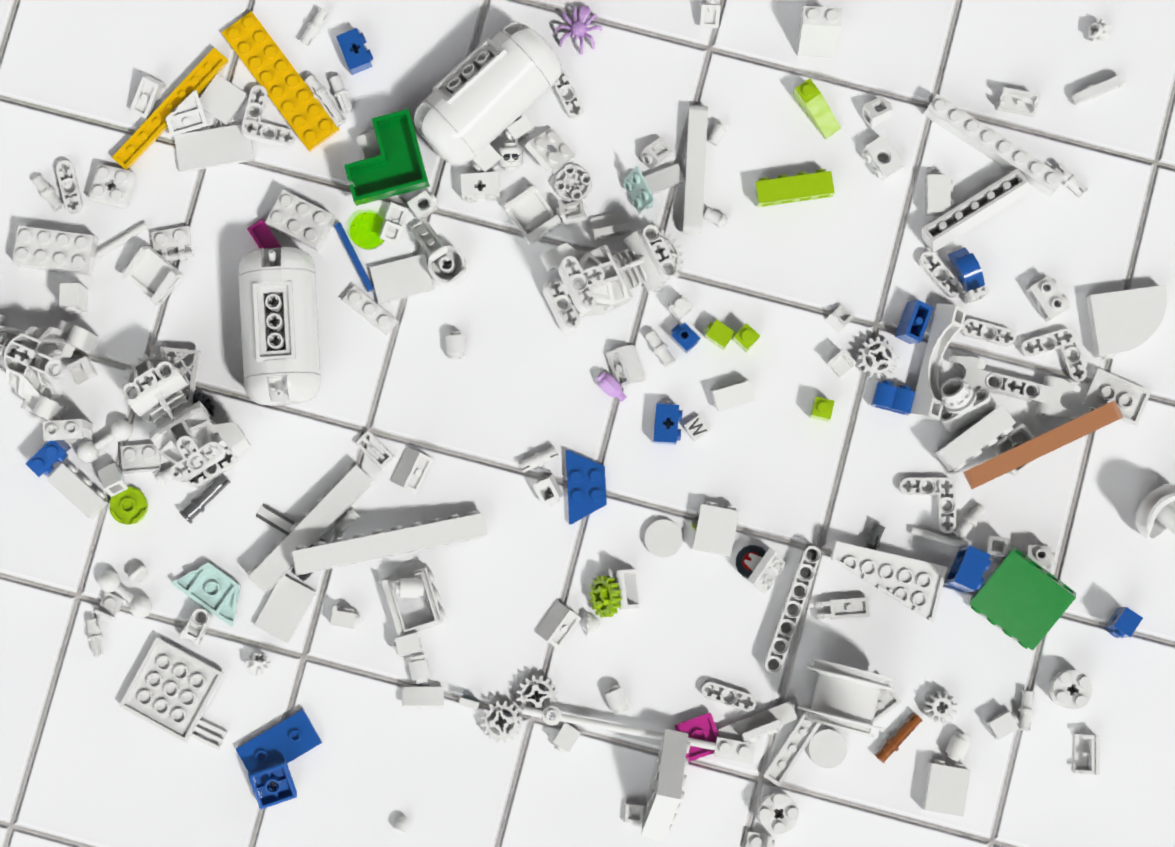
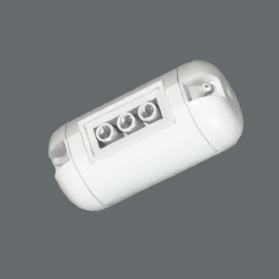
[413,22,562,166]
[238,247,321,406]

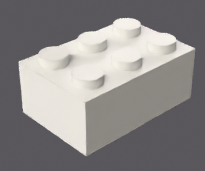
[265,189,336,252]

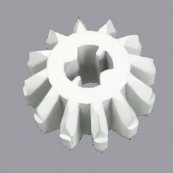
[924,691,958,724]

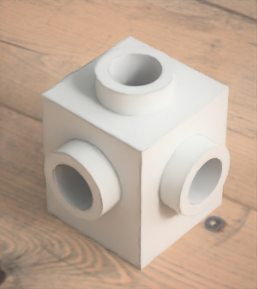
[1027,543,1055,570]

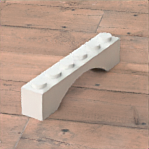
[910,303,967,421]

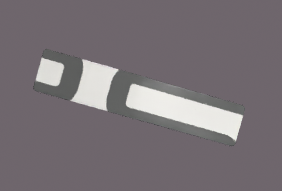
[256,503,327,546]

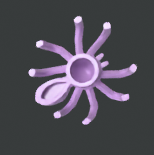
[554,5,603,55]

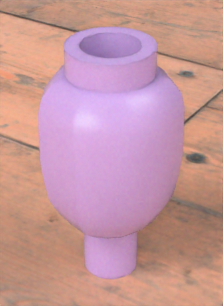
[596,372,627,402]

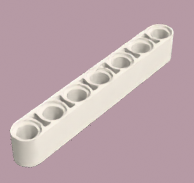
[683,105,708,234]
[764,546,821,673]

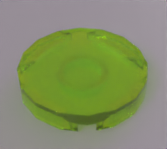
[350,212,385,250]

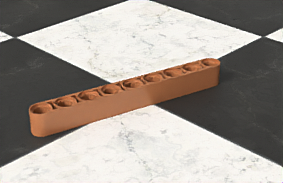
[963,400,1123,490]

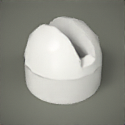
[393,817,410,832]

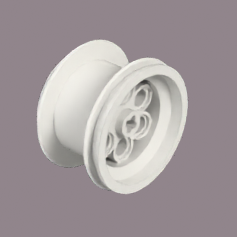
[798,658,895,738]

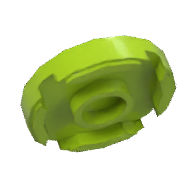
[109,487,148,525]

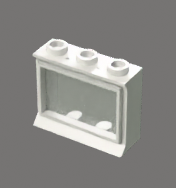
[381,567,446,637]

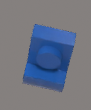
[948,247,985,292]

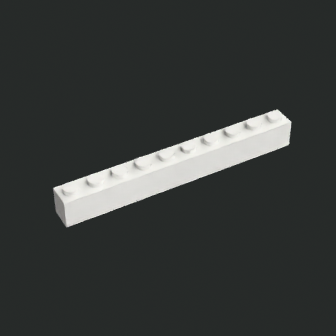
[291,510,488,576]

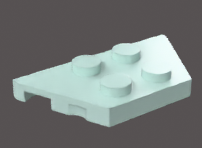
[171,562,241,627]

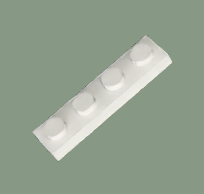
[763,710,821,787]

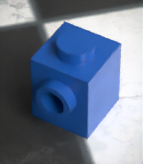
[671,322,701,354]

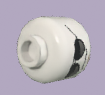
[498,143,523,170]

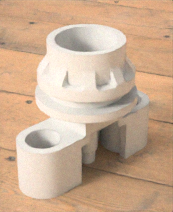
[940,377,996,432]

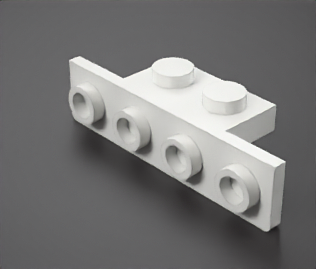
[719,701,798,743]

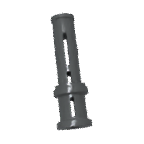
[179,473,231,524]

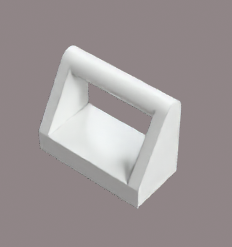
[616,569,640,610]

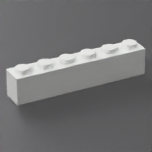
[921,168,1029,253]

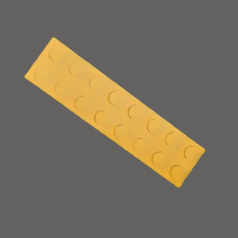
[221,11,340,152]

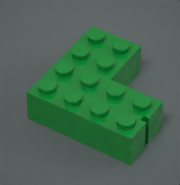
[344,109,430,206]

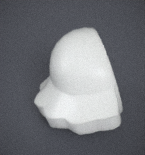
[582,612,600,637]

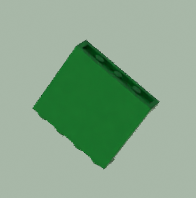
[969,546,1076,651]

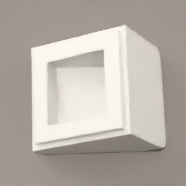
[825,303,854,333]

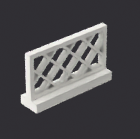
[141,345,201,423]

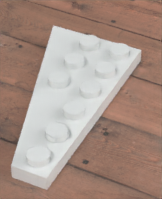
[830,541,947,623]

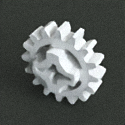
[857,337,899,379]
[516,675,558,717]
[480,701,522,743]

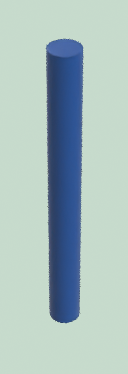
[334,222,374,292]

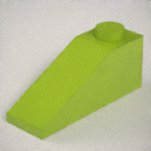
[793,78,841,139]

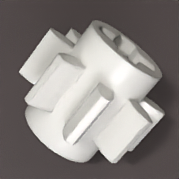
[1088,19,1112,44]
[245,652,271,677]

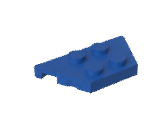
[566,450,607,525]

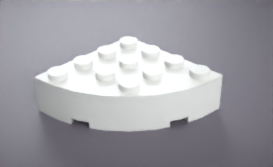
[641,729,690,841]

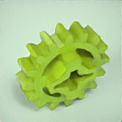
[589,575,622,618]

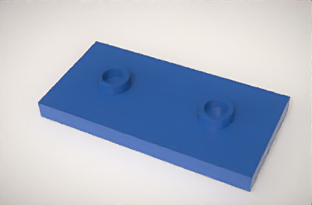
[236,709,323,771]

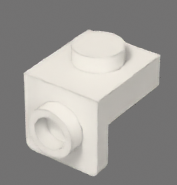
[556,200,587,225]

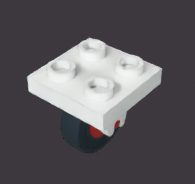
[735,545,786,594]

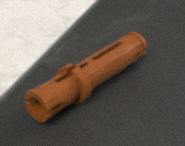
[874,712,923,764]

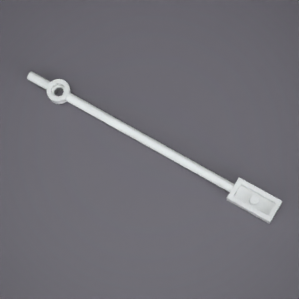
[522,706,756,764]

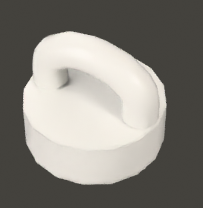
[128,563,148,583]

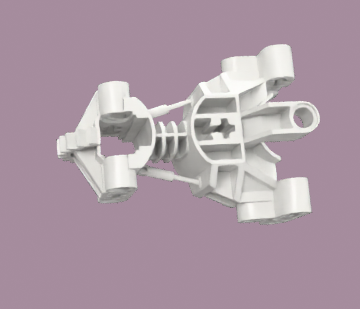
[540,225,684,333]
[0,314,99,421]
[122,352,251,489]

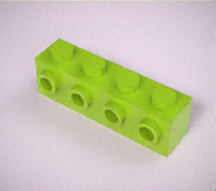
[754,169,835,208]

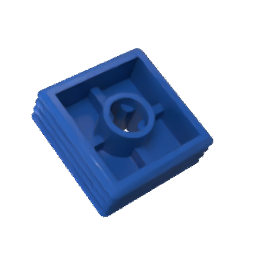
[248,759,297,810]

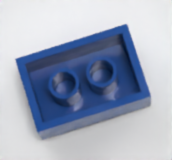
[945,545,992,593]

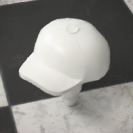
[1135,484,1175,541]

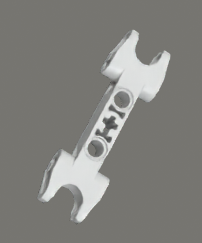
[943,355,1081,419]

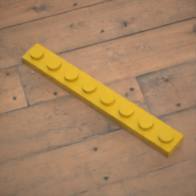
[111,48,229,170]

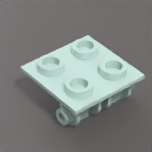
[622,166,655,214]

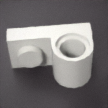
[130,75,166,119]

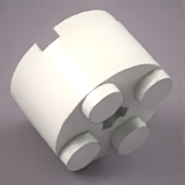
[428,246,467,287]
[1048,670,1093,710]
[758,793,799,834]

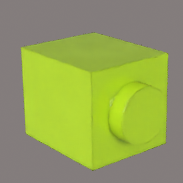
[704,319,735,351]
[732,323,760,353]
[810,397,835,422]

